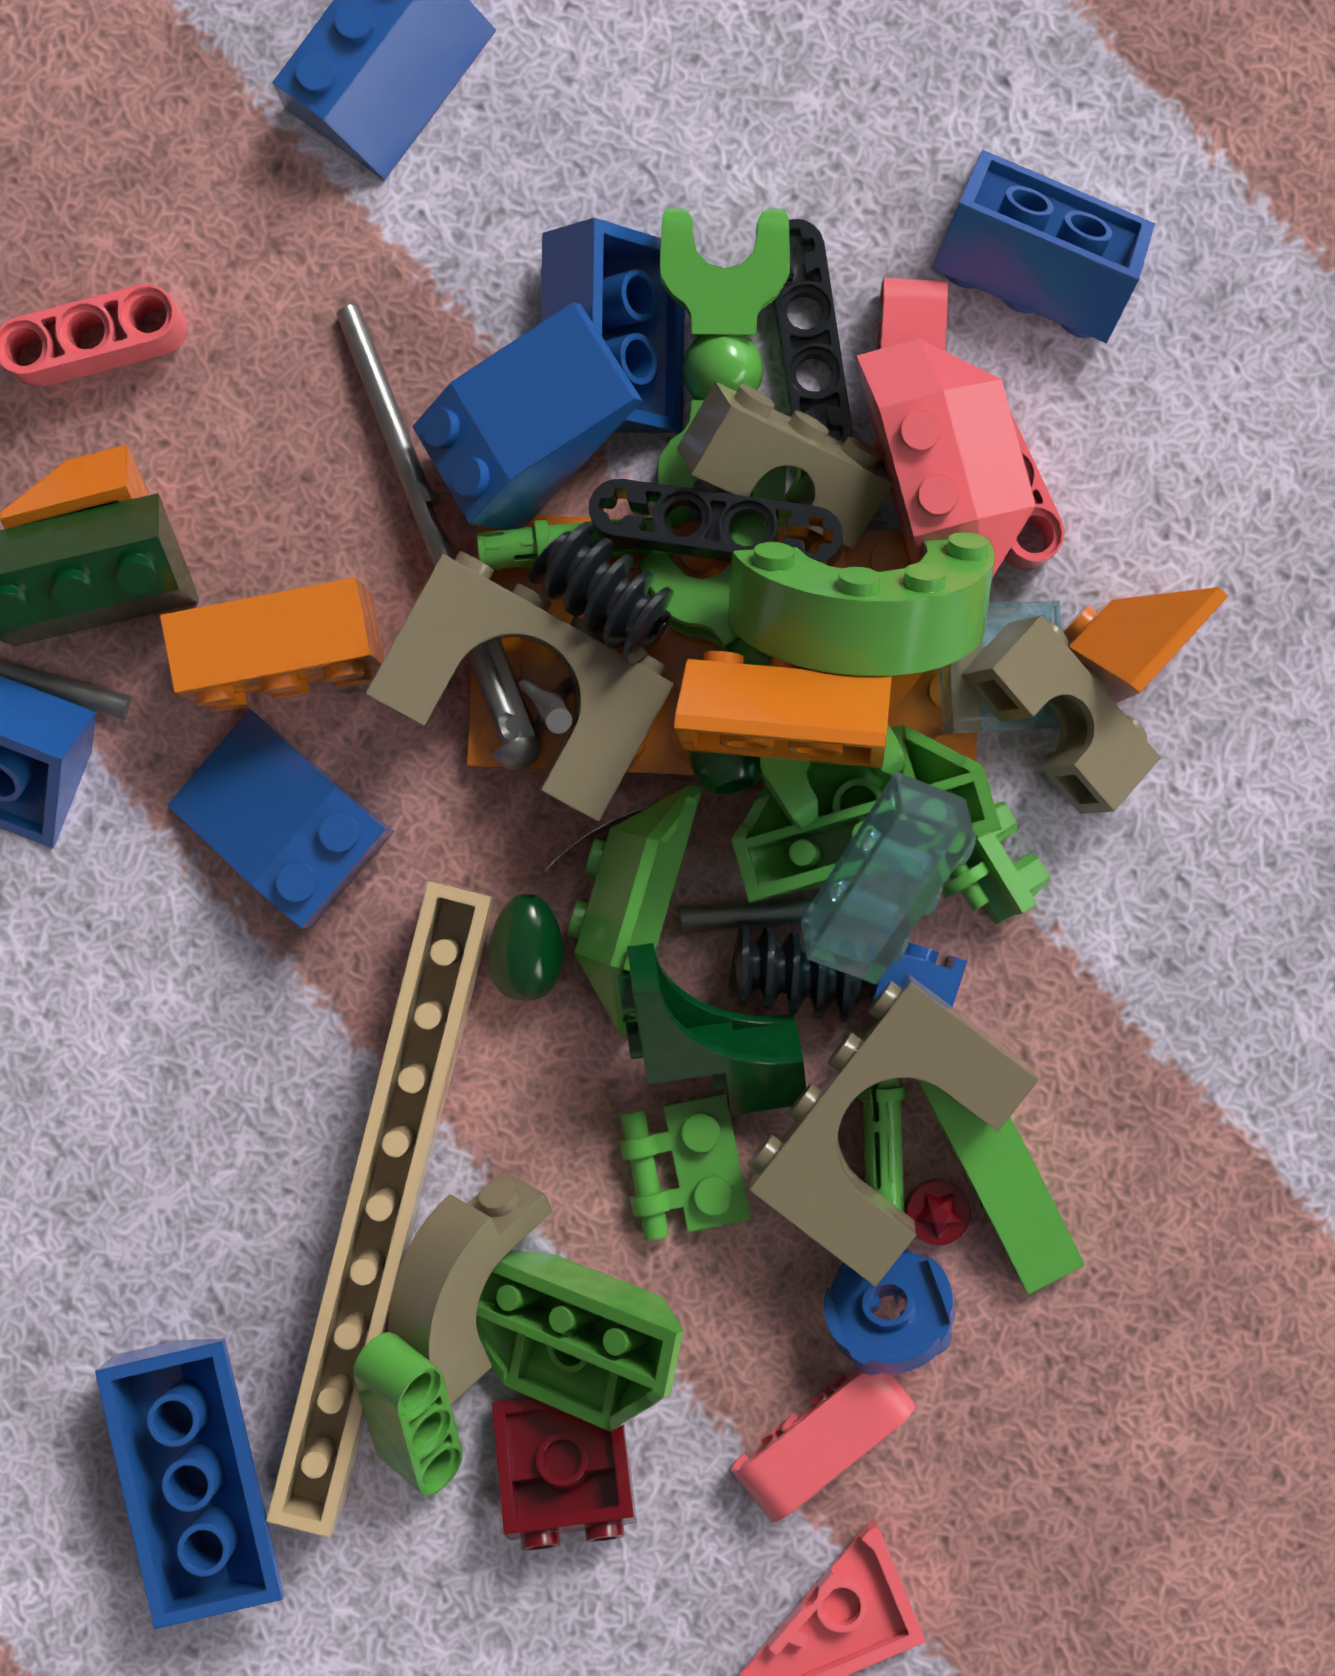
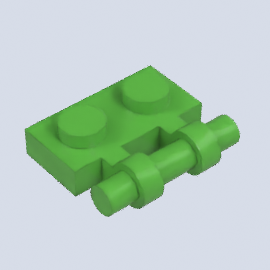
[618,1092,751,1241]

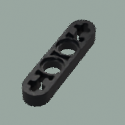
[773,219,853,443]
[589,479,843,567]

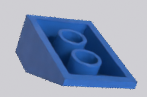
[412,302,643,530]
[167,709,395,928]

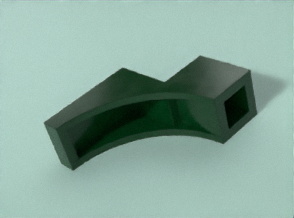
[618,943,806,1115]

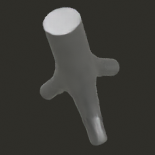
[519,676,573,734]

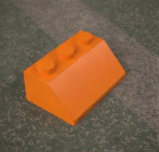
[674,651,892,768]

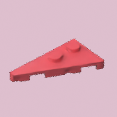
[737,1519,926,1676]

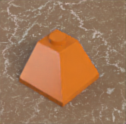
[0,444,148,529]
[1063,587,1229,703]

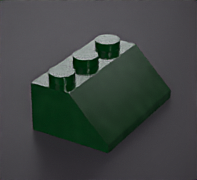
[0,493,199,647]

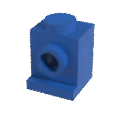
[862,940,967,1007]

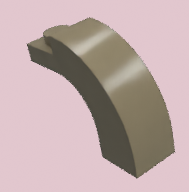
[388,1171,553,1405]

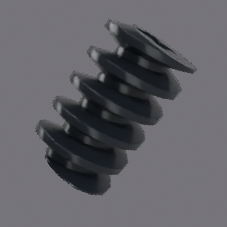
[528,521,674,663]
[728,923,866,1023]

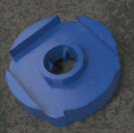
[823,1248,955,1375]

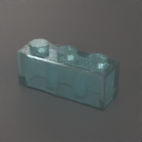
[801,771,976,984]

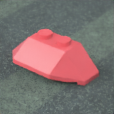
[855,338,1036,578]

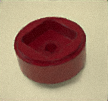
[905,1179,971,1245]

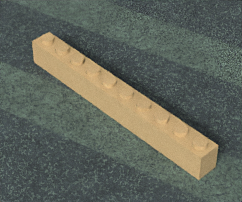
[266,881,497,1538]

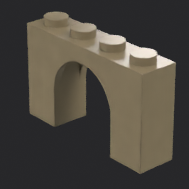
[366,551,674,822]
[748,974,1039,1287]

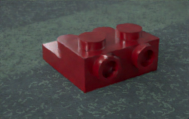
[492,1397,637,1551]

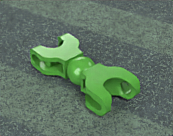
[658,207,790,529]
[639,515,905,830]

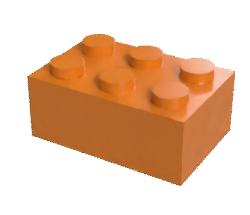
[160,577,384,712]

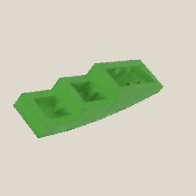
[916,1079,1085,1295]

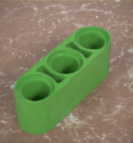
[353,1332,462,1496]

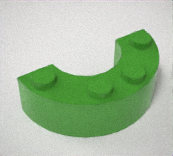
[728,532,995,676]

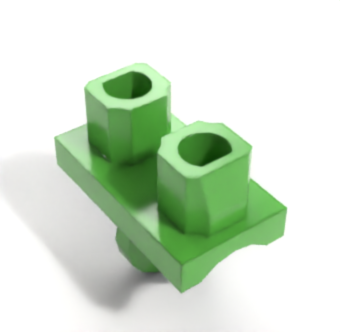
[937,802,1050,924]

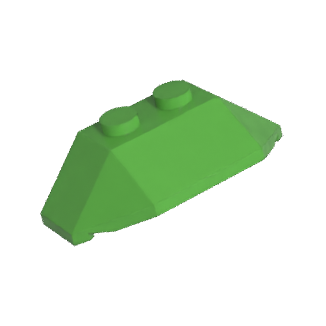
[731,724,1002,902]
[567,784,702,1036]
[476,1250,684,1431]

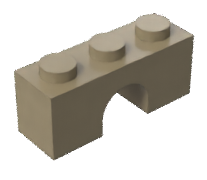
[676,381,894,549]
[961,615,1161,814]

